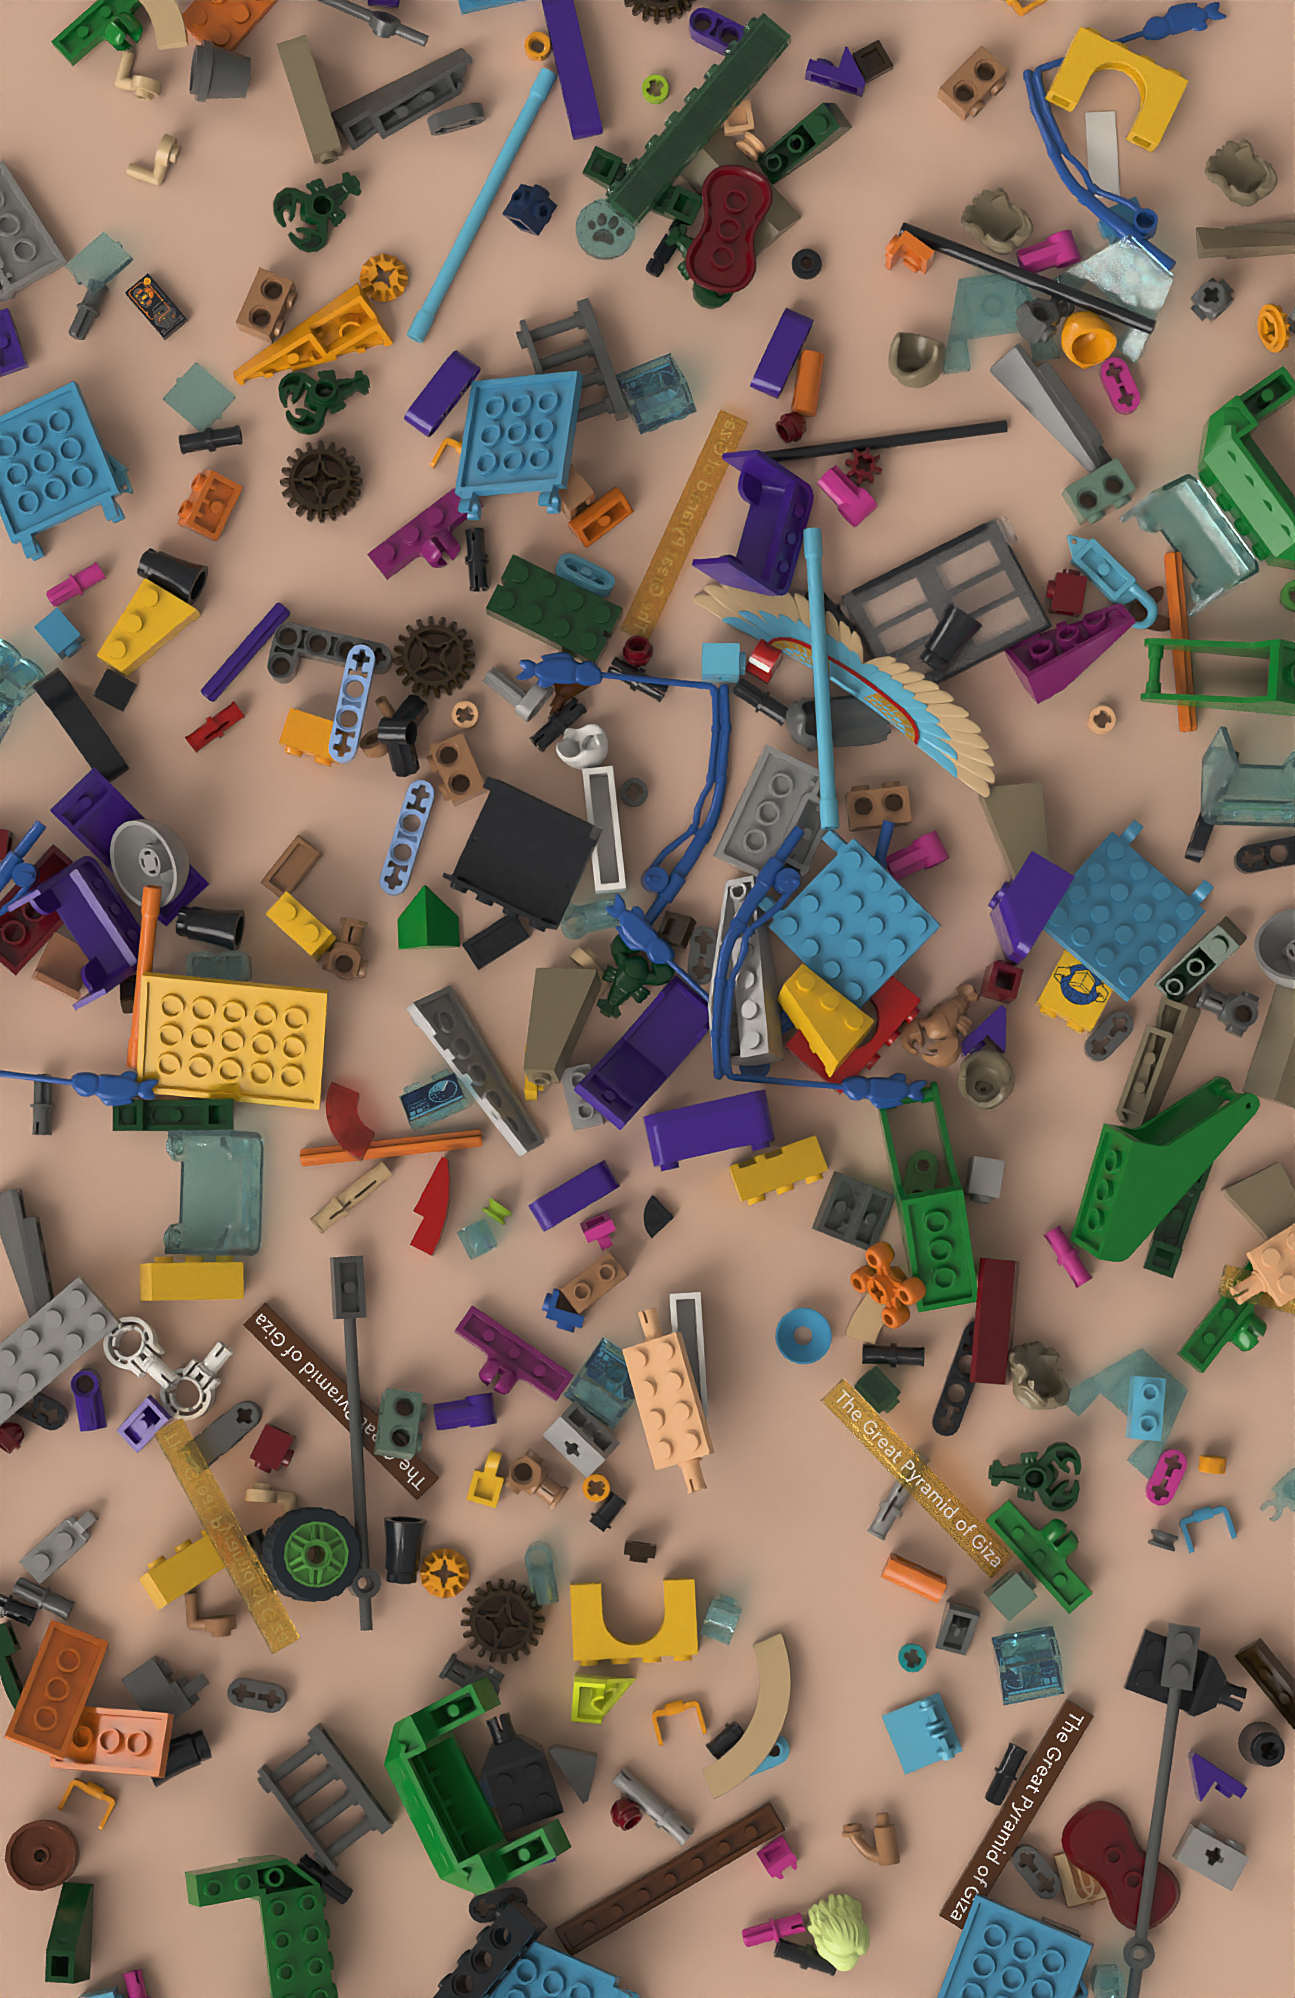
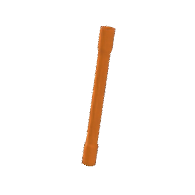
[126,885,162,1069]

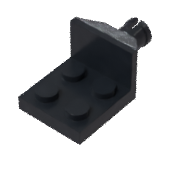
[1123,1629,1247,1717]
[481,1712,564,1833]

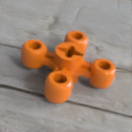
[850,1241,926,1329]

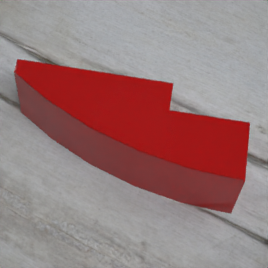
[410,1157,451,1256]

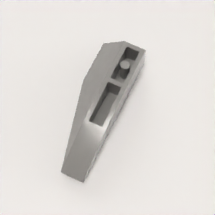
[708,875,784,1066]

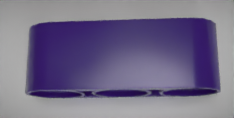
[689,7,755,60]
[750,307,814,399]
[404,350,481,438]
[528,1160,620,1232]

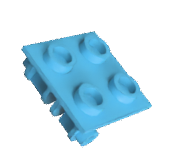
[882,1693,963,1775]

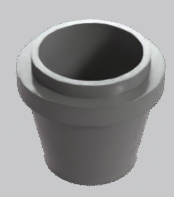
[189,40,251,102]

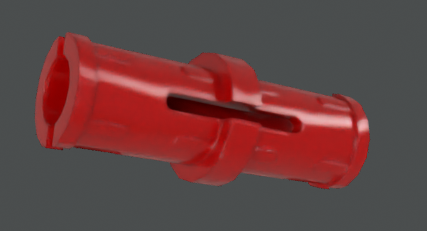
[185,701,245,753]

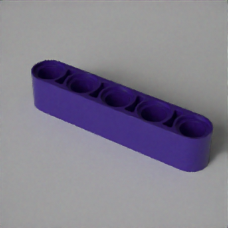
[542,0,603,141]

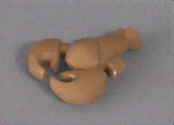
[900,983,980,1068]

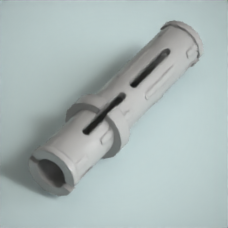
[867,1450,930,1541]
[612,1768,694,1846]

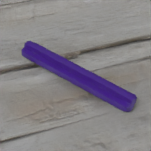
[201,602,290,702]

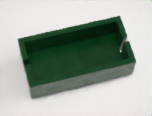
[486,554,623,665]

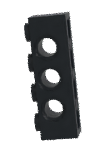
[433,1900,548,1998]

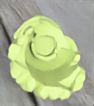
[806,1894,870,1971]

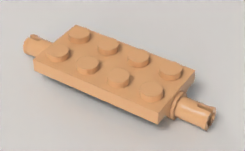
[1230,1223,1295,1307]
[622,1308,715,1494]

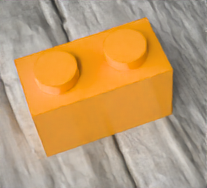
[279,708,349,767]

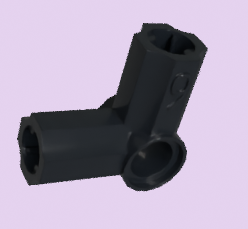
[378,695,429,777]

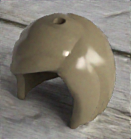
[888,332,946,388]
[957,1049,1015,1110]

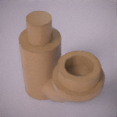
[842,1812,900,1866]

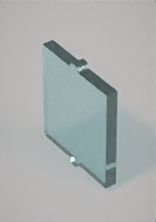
[64,232,133,295]
[163,362,236,432]

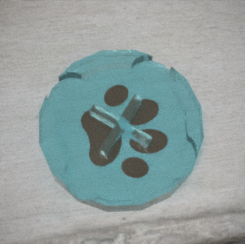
[576,199,635,260]

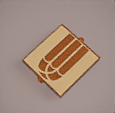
[1053,1851,1107,1908]

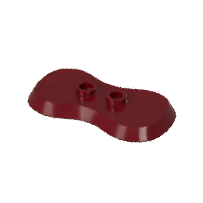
[685,165,773,293]
[1061,1801,1180,1931]

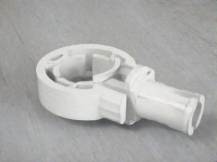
[103,1316,181,1392]
[160,1340,234,1421]

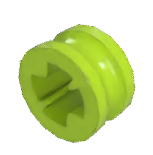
[642,74,669,104]
[482,1197,513,1226]

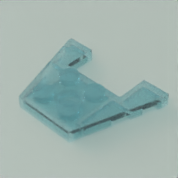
[1052,234,1174,364]
[942,274,1061,375]
[1065,1348,1188,1479]

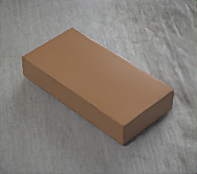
[260,835,323,898]

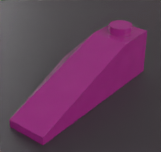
[1004,603,1136,704]

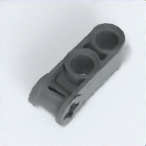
[178,1401,262,1475]

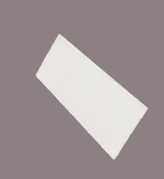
[1085,111,1120,198]

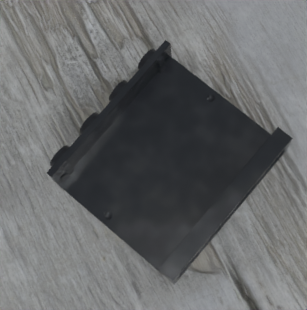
[442,776,603,932]

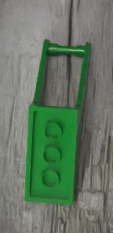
[1140,638,1295,716]
[1070,1076,1260,1262]
[878,1081,977,1313]

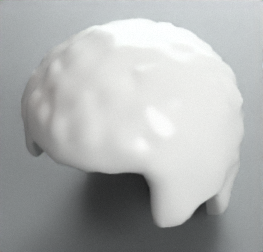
[556,724,608,770]

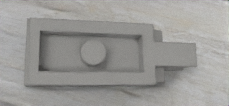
[19,1510,99,1584]

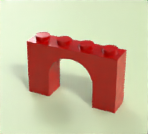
[784,976,921,1095]

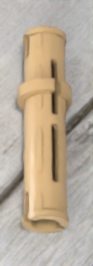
[309,1160,393,1234]

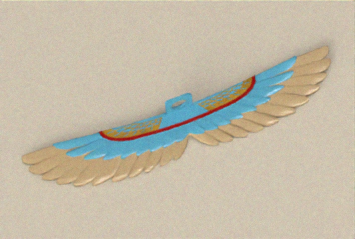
[693,584,995,797]

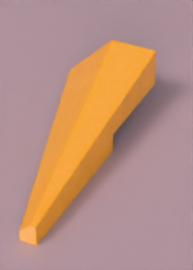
[233,283,393,385]

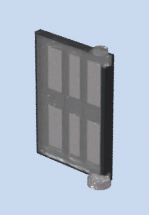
[839,515,1052,685]

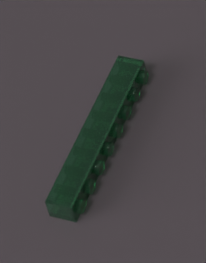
[605,13,791,229]

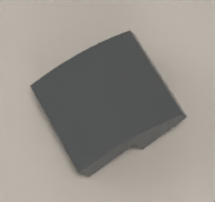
[812,1171,895,1250]

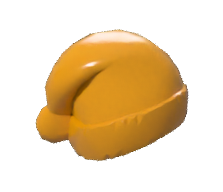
[1061,311,1117,370]

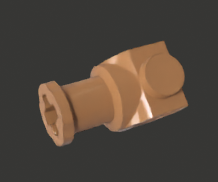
[322,917,368,980]
[503,1449,569,1511]

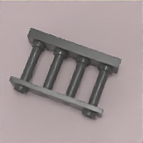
[516,298,628,422]
[257,1723,394,1873]

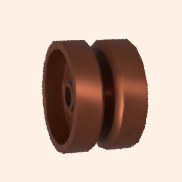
[5,1819,80,1891]

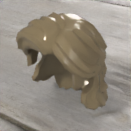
[1204,139,1278,207]
[961,187,1033,255]
[1009,1341,1070,1410]

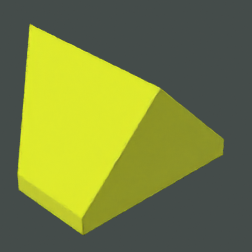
[571,1673,636,1724]

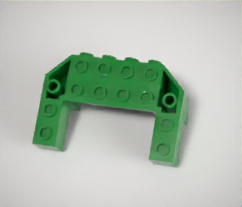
[1197,365,1295,570]
[384,1676,572,1895]
[185,1855,338,1998]

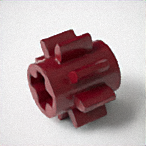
[844,447,882,487]

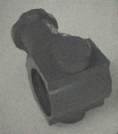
[1190,278,1234,322]
[1015,296,1075,345]
[1194,983,1259,1038]
[439,1653,505,1696]

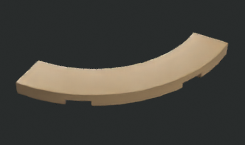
[138,0,189,50]
[845,1249,999,1344]
[702,1634,791,1799]

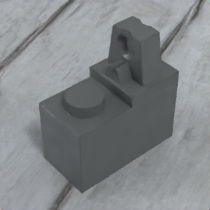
[121,1655,209,1720]

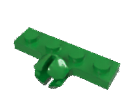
[51,0,143,66]
[1177,1259,1267,1373]
[986,1499,1093,1614]

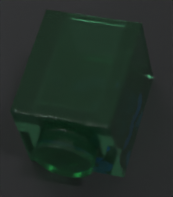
[852,1365,901,1414]

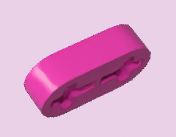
[1099,357,1140,415]
[1145,1449,1187,1506]

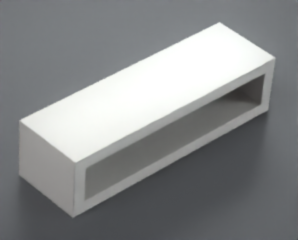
[582,766,626,895]
[669,1292,708,1417]

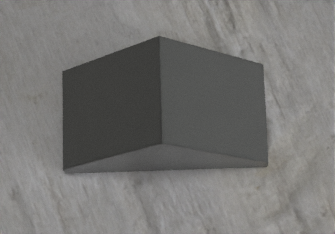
[935,1601,980,1655]
[549,1744,598,1804]

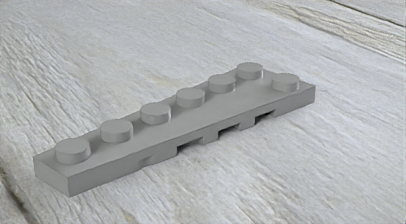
[406,985,545,1157]

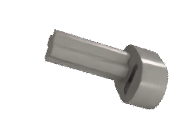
[482,667,553,722]

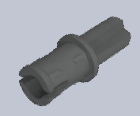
[68,280,109,340]
[30,1074,55,1135]
[13,1577,75,1620]

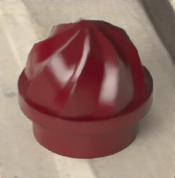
[775,412,807,443]
[623,636,653,668]
[0,1422,24,1454]
[610,1798,643,1831]

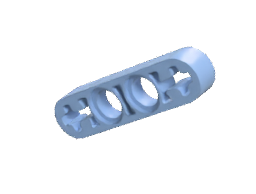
[329,645,376,764]
[380,780,435,896]

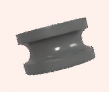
[620,778,648,807]
[1148,1529,1179,1552]

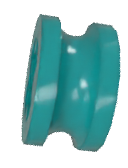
[898,1643,926,1673]

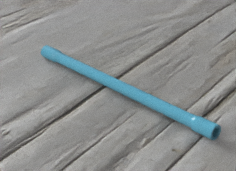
[406,68,557,343]
[803,528,840,830]

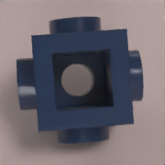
[502,184,558,236]

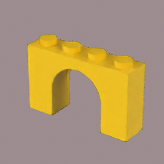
[1044,26,1189,153]
[570,1577,698,1666]

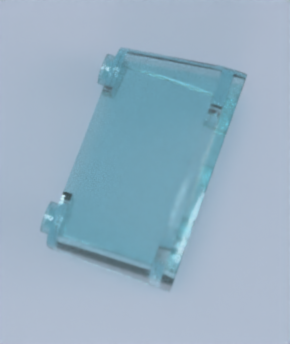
[163,1130,264,1256]

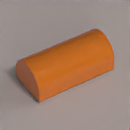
[791,349,825,417]
[567,486,634,548]
[881,1553,947,1603]

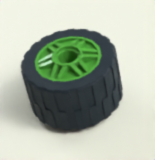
[260,1507,362,1602]

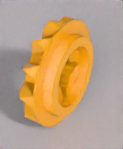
[359,253,408,302]
[1257,303,1291,353]
[420,1548,470,1599]

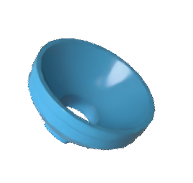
[775,1308,832,1364]

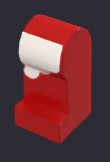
[745,638,783,684]

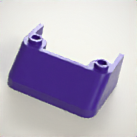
[692,450,814,596]
[988,851,1075,966]
[7,856,141,1011]
[643,1089,775,1171]

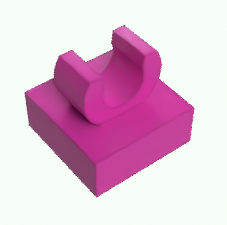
[579,1211,616,1251]
[757,1835,798,1879]

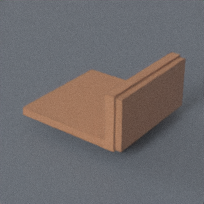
[31,932,89,1000]

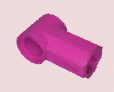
[1016,229,1082,273]
[817,465,878,527]
[885,830,950,881]

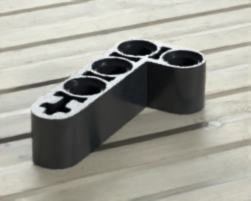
[32,667,130,782]

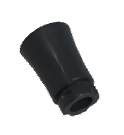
[137,548,208,605]
[919,603,983,674]
[176,906,245,952]
[383,1516,427,1584]
[1238,1721,1285,1767]
[151,1729,212,1788]

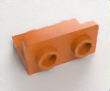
[884,230,935,274]
[177,470,243,541]

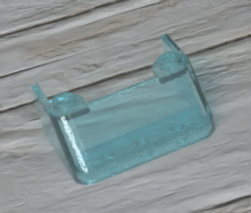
[1119,474,1259,617]
[1200,726,1295,827]

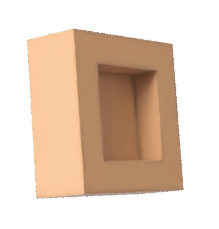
[722,99,755,136]

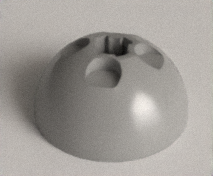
[110,819,190,908]
[1254,909,1295,989]

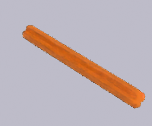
[1164,552,1198,732]
[300,1129,483,1167]

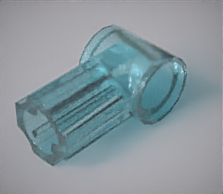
[559,899,620,939]
[525,1541,559,1606]

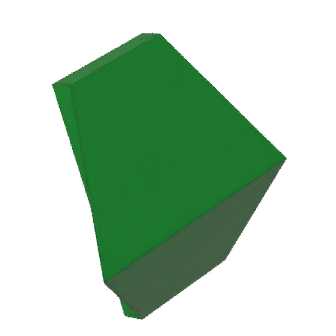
[397,885,460,950]

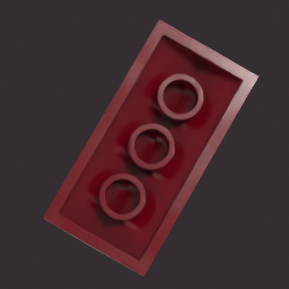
[0,844,73,976]
[970,1257,1019,1385]

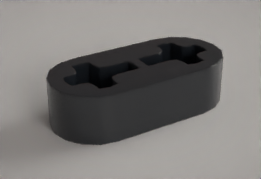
[469,1887,528,1923]

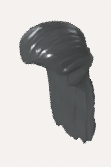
[786,695,891,752]

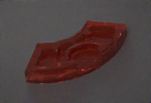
[326,1081,375,1162]

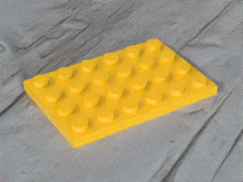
[136,972,329,1110]

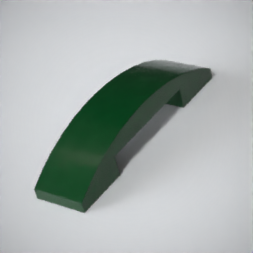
[582,146,703,226]
[113,1099,234,1131]
[1143,1163,1213,1278]
[0,1620,24,1709]

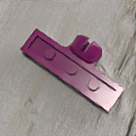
[367,488,484,580]
[454,1305,574,1402]

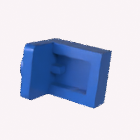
[542,1288,585,1333]

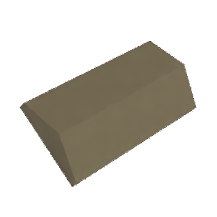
[680,128,801,257]
[1242,984,1295,1109]

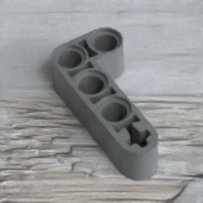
[267,622,393,684]

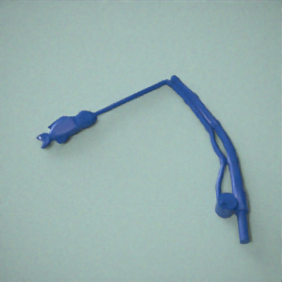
[1023,2,1227,272]
[516,652,732,926]
[0,820,159,1106]
[605,820,895,1035]
[711,826,927,1109]

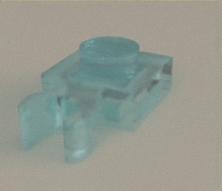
[1260,1468,1295,1521]

